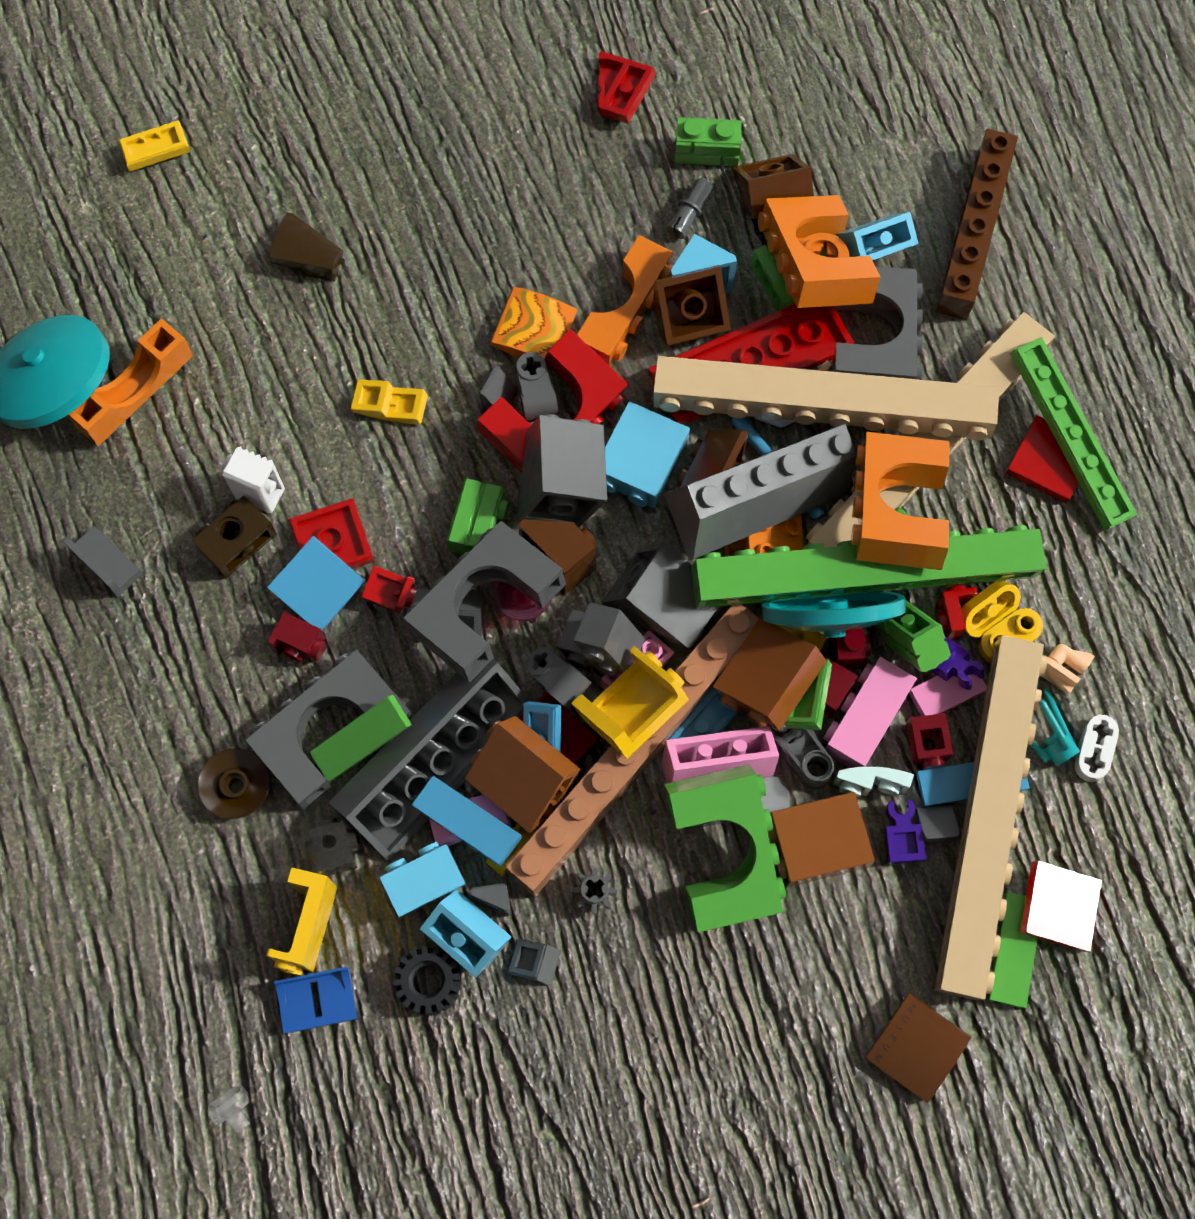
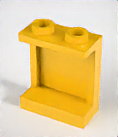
[571,646,689,759]
[266,868,338,976]

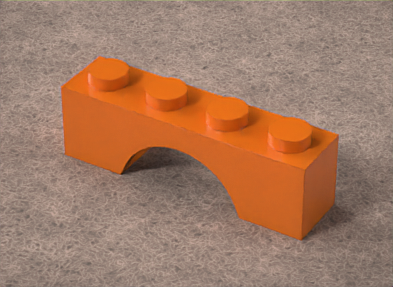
[577,235,673,367]
[67,318,193,447]

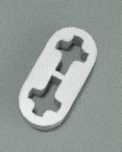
[1074,715,1119,782]

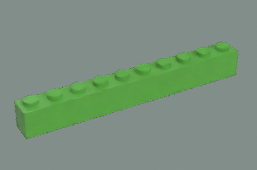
[691,525,1047,609]

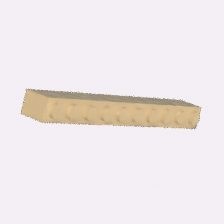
[806,312,1055,548]
[654,356,999,441]
[934,635,1047,1001]

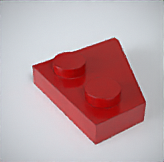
[598,51,656,124]

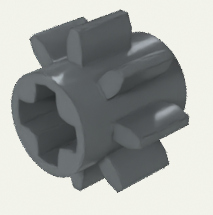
[572,868,617,915]

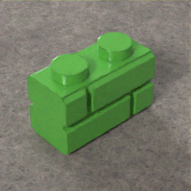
[675,117,742,166]
[446,478,509,555]
[879,600,951,672]

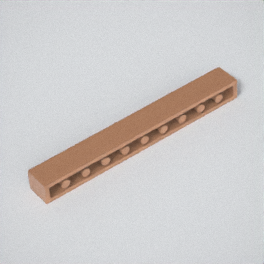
[506,605,759,897]

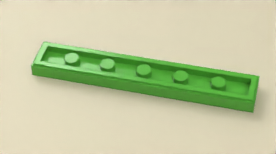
[1010,337,1137,531]

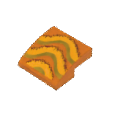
[490,286,578,369]

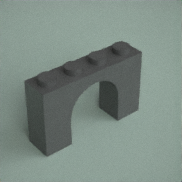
[832,266,923,380]
[403,521,566,683]
[245,649,412,810]

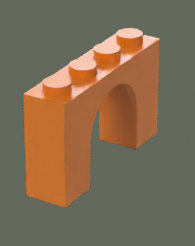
[758,195,880,308]
[851,432,949,570]

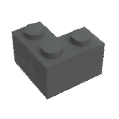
[557,602,645,677]

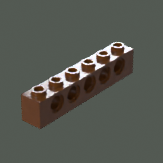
[935,128,1018,321]

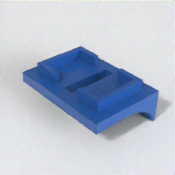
[273,967,358,1034]

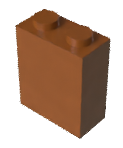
[713,618,827,731]
[465,716,580,833]
[768,792,875,888]

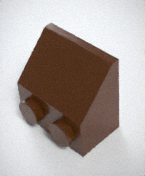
[732,154,814,221]
[653,265,731,346]
[676,430,748,487]
[518,519,597,595]

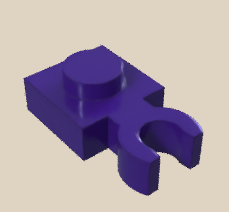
[930,636,985,690]
[884,799,926,865]

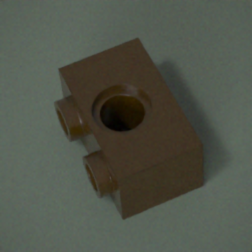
[192,495,277,579]

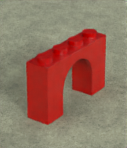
[475,328,628,473]

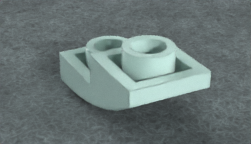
[832,767,914,798]

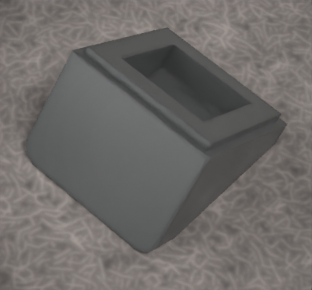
[479,366,517,410]
[916,805,960,844]
[470,883,512,916]
[508,938,560,985]

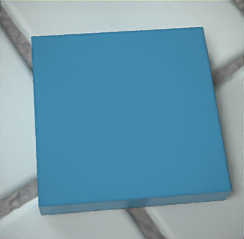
[267,536,366,631]

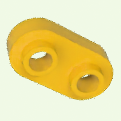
[961,581,1021,637]
[979,608,1043,663]

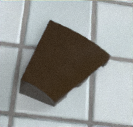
[269,212,343,282]

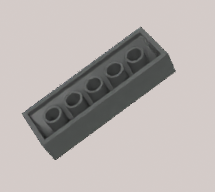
[665,424,856,560]
[328,660,530,861]

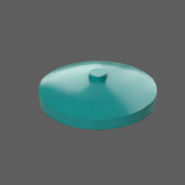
[0,315,110,429]
[762,592,906,638]

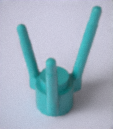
[1028,688,1080,767]

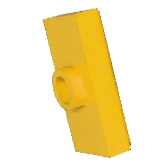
[118,120,190,172]

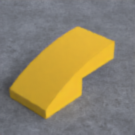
[351,379,428,425]

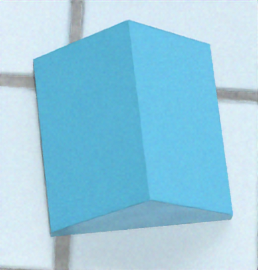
[670,234,737,294]

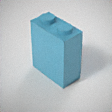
[605,401,690,509]

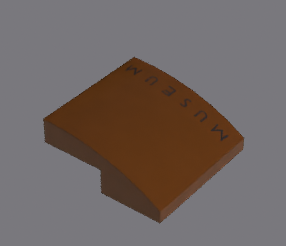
[865,992,971,1103]

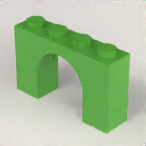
[664,764,786,933]

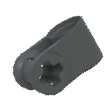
[517,352,558,420]
[527,647,592,709]
[774,729,834,790]

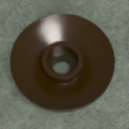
[198,748,270,819]

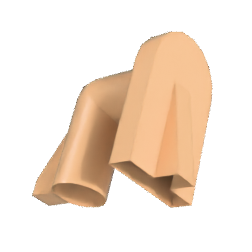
[1043,644,1095,696]

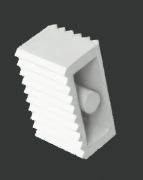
[222,446,285,514]

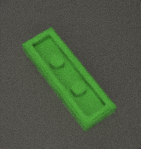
[310,695,412,782]
[987,892,1038,1009]

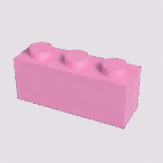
[823,657,917,768]
[661,726,779,783]

